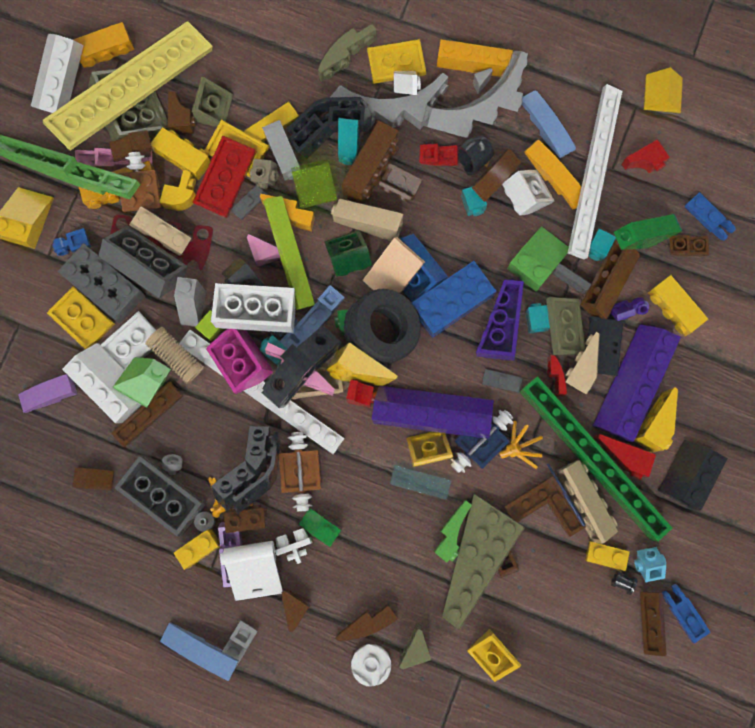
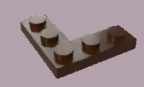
[504,476,586,537]

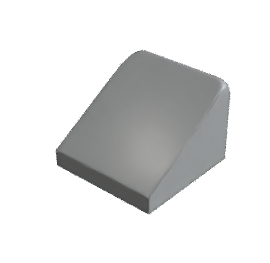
[473,68,492,94]

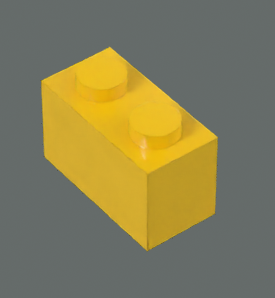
[174,529,220,570]

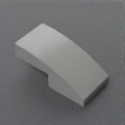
[222,621,258,667]

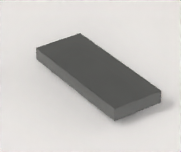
[231,185,267,221]
[482,369,523,393]

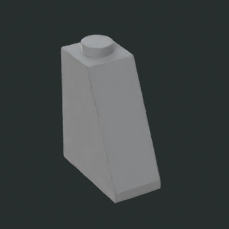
[262,120,301,180]
[174,277,206,327]

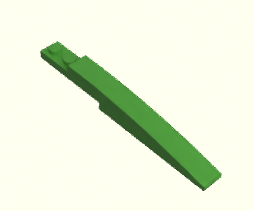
[0,135,140,199]

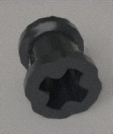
[611,570,638,595]

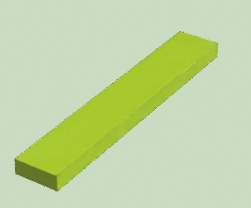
[263,196,315,310]

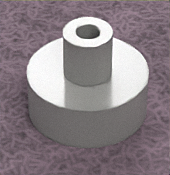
[162,455,182,475]
[194,512,215,532]

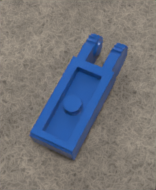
[685,192,736,241]
[662,584,711,644]

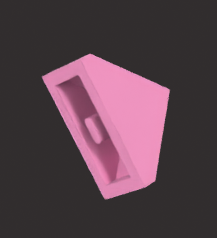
[247,234,281,267]

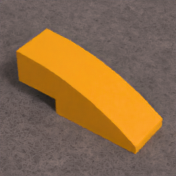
[260,194,315,232]

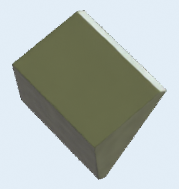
[192,77,233,127]
[399,624,431,669]

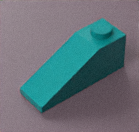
[338,118,360,165]

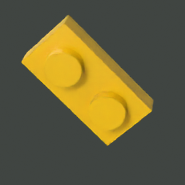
[585,541,630,571]

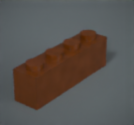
[581,241,640,319]

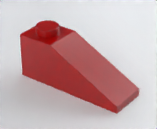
[594,434,656,480]

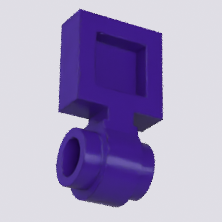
[610,298,649,321]

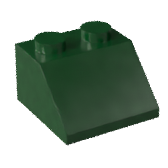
[324,230,372,277]

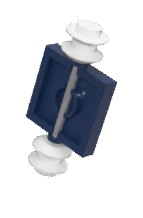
[450,410,513,473]

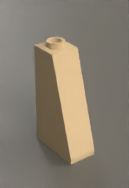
[331,199,403,241]

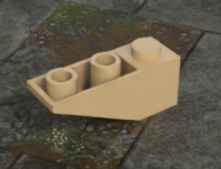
[565,332,600,394]

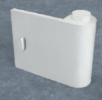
[220,541,283,601]

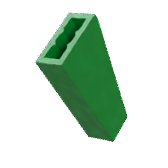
[614,214,682,250]

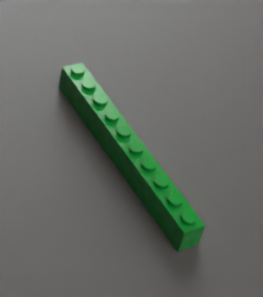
[520,376,673,542]

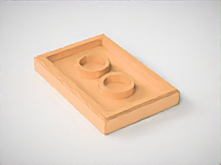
[363,237,425,294]

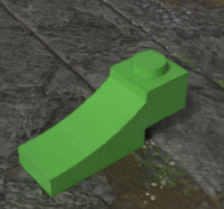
[434,500,472,563]

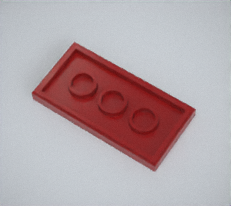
[192,135,257,218]

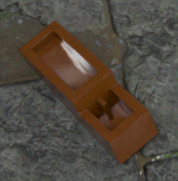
[472,149,521,202]
[335,604,398,641]

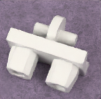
[275,528,313,564]

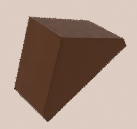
[72,468,115,491]
[281,589,310,633]

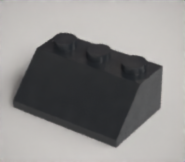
[658,440,728,511]

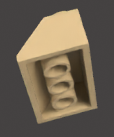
[555,460,618,544]

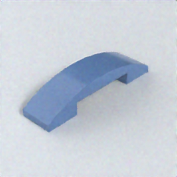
[280,285,345,348]

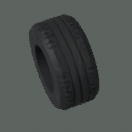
[344,289,421,365]

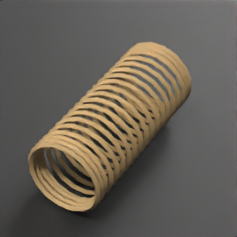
[145,327,204,384]

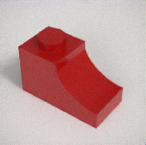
[621,139,670,173]
[346,379,377,408]

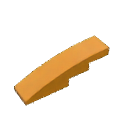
[524,140,581,209]

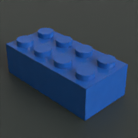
[412,261,496,338]

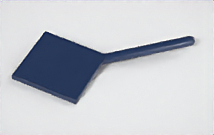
[547,463,586,526]

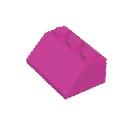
[206,329,274,394]

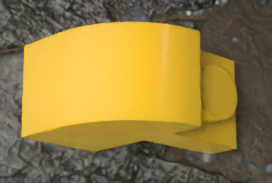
[160,170,196,211]

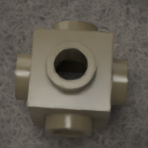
[250,159,278,189]

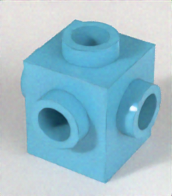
[634,547,666,582]

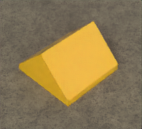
[643,67,683,113]
[406,432,453,467]
[467,629,521,682]

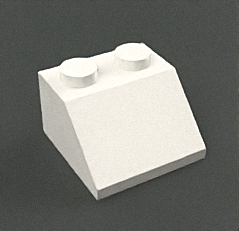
[502,170,554,215]

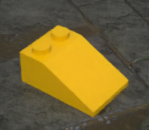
[0,187,54,249]
[326,343,398,386]
[634,387,678,453]

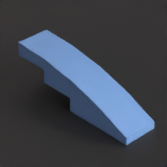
[521,90,576,158]
[160,622,239,681]

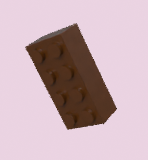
[342,121,400,204]

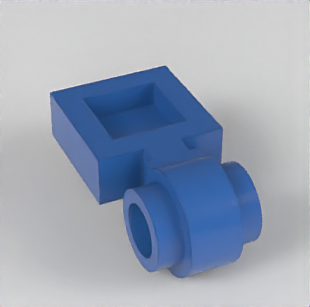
[52,228,91,256]

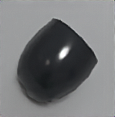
[457,135,494,176]

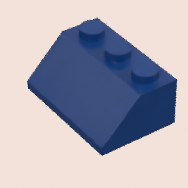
[400,234,448,302]

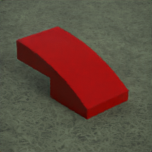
[420,144,458,166]
[547,355,567,396]

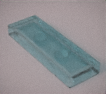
[390,465,451,500]

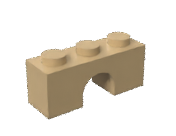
[129,207,191,256]

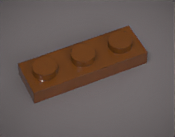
[640,591,667,656]

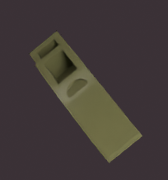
[318,24,376,82]

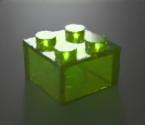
[291,159,337,209]

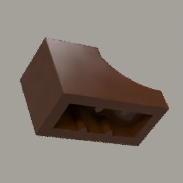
[168,92,197,134]
[109,130,152,162]

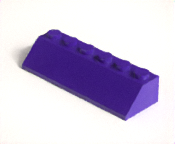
[592,324,681,443]
[372,386,494,439]

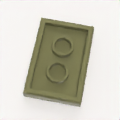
[546,297,586,355]

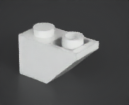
[394,71,420,95]

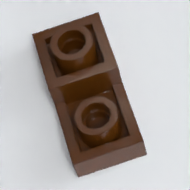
[669,235,709,256]

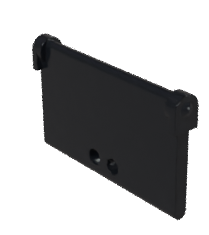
[587,316,624,376]

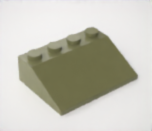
[88,69,170,141]

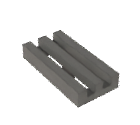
[552,263,591,294]

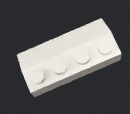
[31,34,84,113]
[211,283,295,333]
[62,343,141,423]

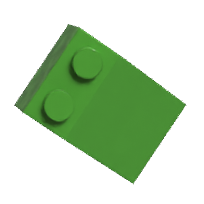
[507,226,569,292]

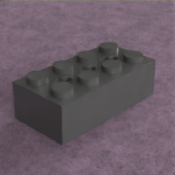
[98,225,188,299]
[58,243,145,324]
[115,456,206,536]

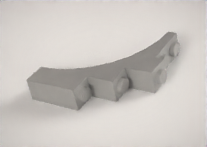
[422,51,528,138]
[331,73,449,130]

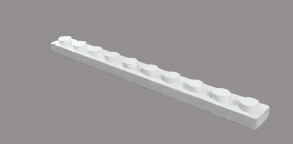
[568,84,622,259]
[179,330,344,455]

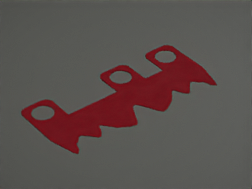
[110,215,213,271]

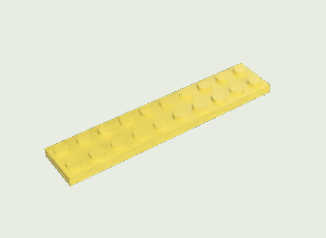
[43,21,213,151]

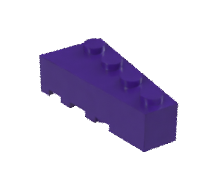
[476,279,524,361]

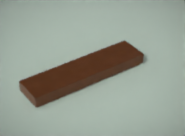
[111,381,183,448]

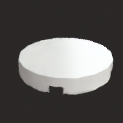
[351,644,391,686]

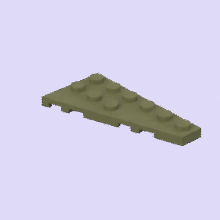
[442,494,525,630]

